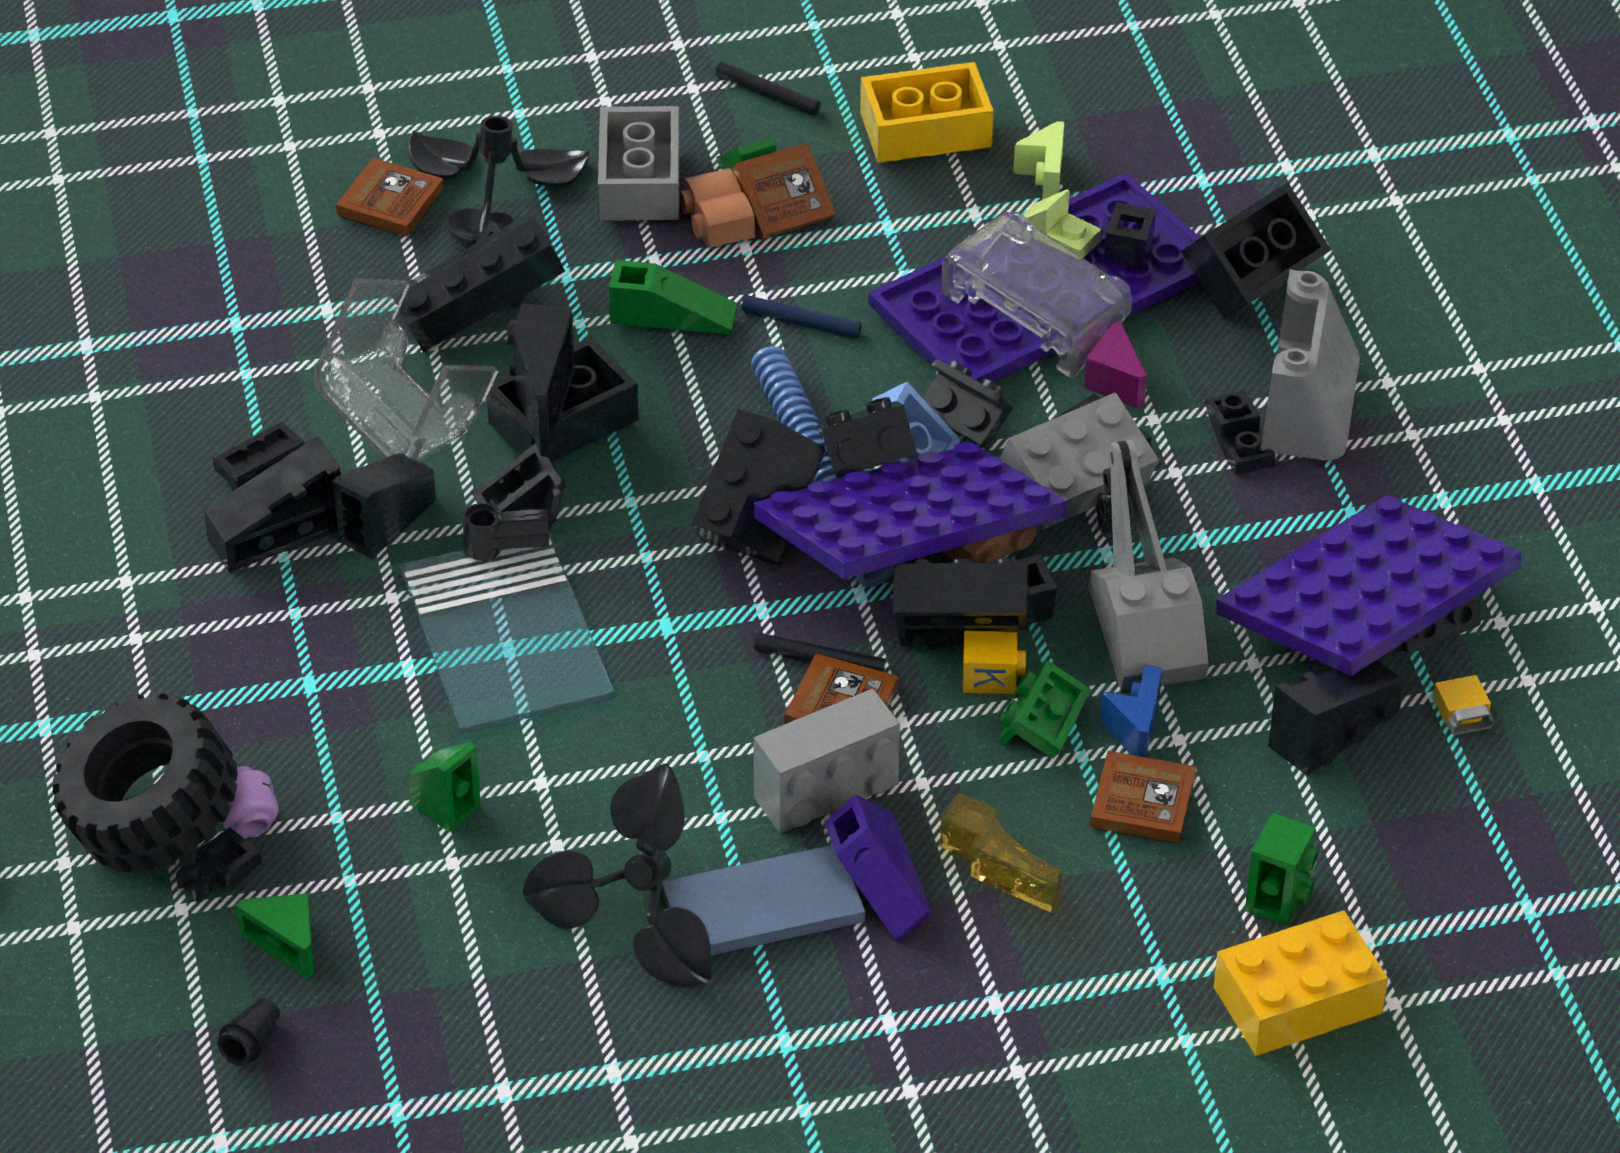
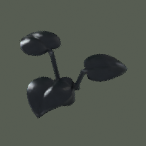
[409,115,589,244]
[523,763,711,986]

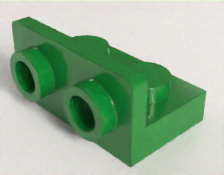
[998,660,1091,759]

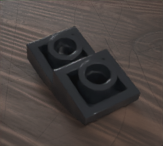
[1206,390,1275,475]

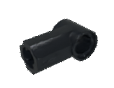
[463,503,549,561]

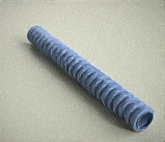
[751,346,894,587]

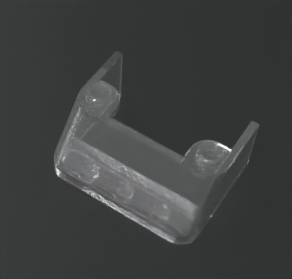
[314,278,498,461]

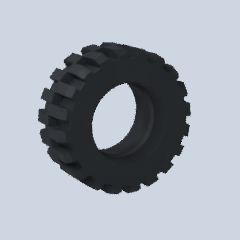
[52,693,238,873]

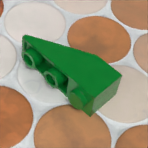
[609,260,737,335]

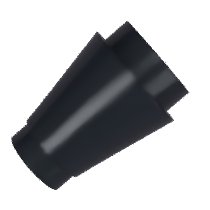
[217,998,280,1066]

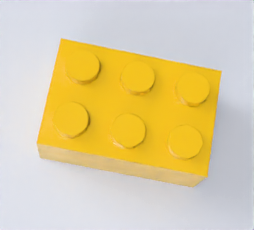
[860,62,993,163]
[1214,910,1388,1056]

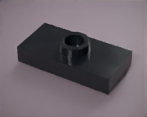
[213,422,306,490]

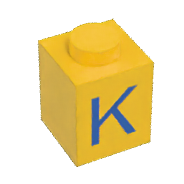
[963,631,1026,695]

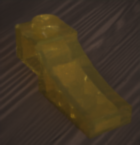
[940,793,1063,913]

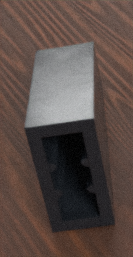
[333,453,436,559]

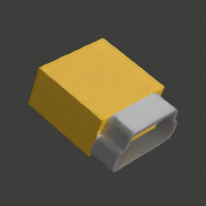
[1433,675,1494,735]

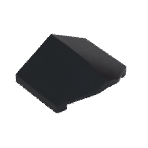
[471,443,565,528]

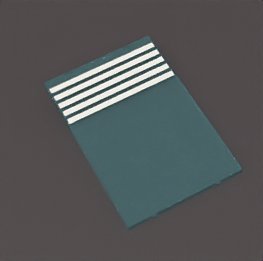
[399,533,615,734]

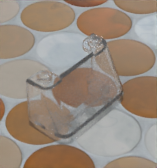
[942,212,1132,380]

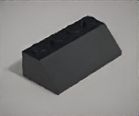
[389,213,565,352]

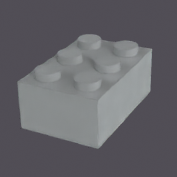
[598,106,680,221]
[1000,392,1159,531]
[753,688,900,834]

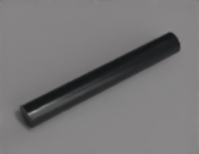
[715,61,821,116]
[754,633,886,672]

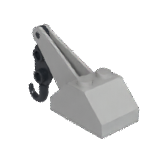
[1088,440,1209,692]

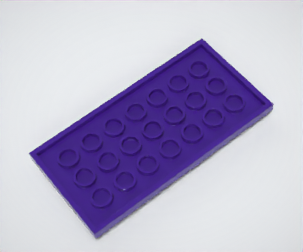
[868,172,1200,383]

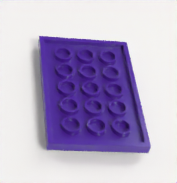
[754,442,1067,579]
[1216,495,1521,676]

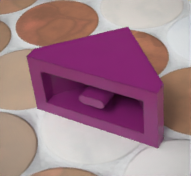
[1084,322,1147,408]

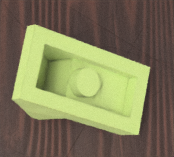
[1013,121,1064,200]
[1012,189,1102,262]

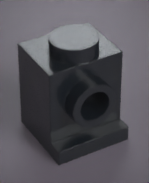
[1104,202,1156,266]

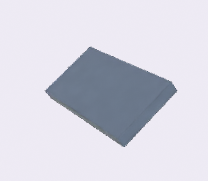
[661,845,865,956]

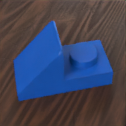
[1100,665,1162,758]

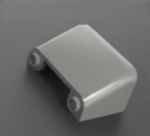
[1260,270,1360,460]

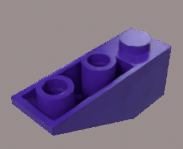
[824,794,932,942]

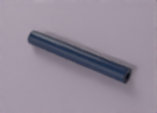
[742,295,862,338]

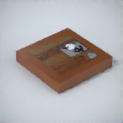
[733,142,836,240]
[336,158,444,237]
[785,654,899,724]
[1090,751,1196,843]

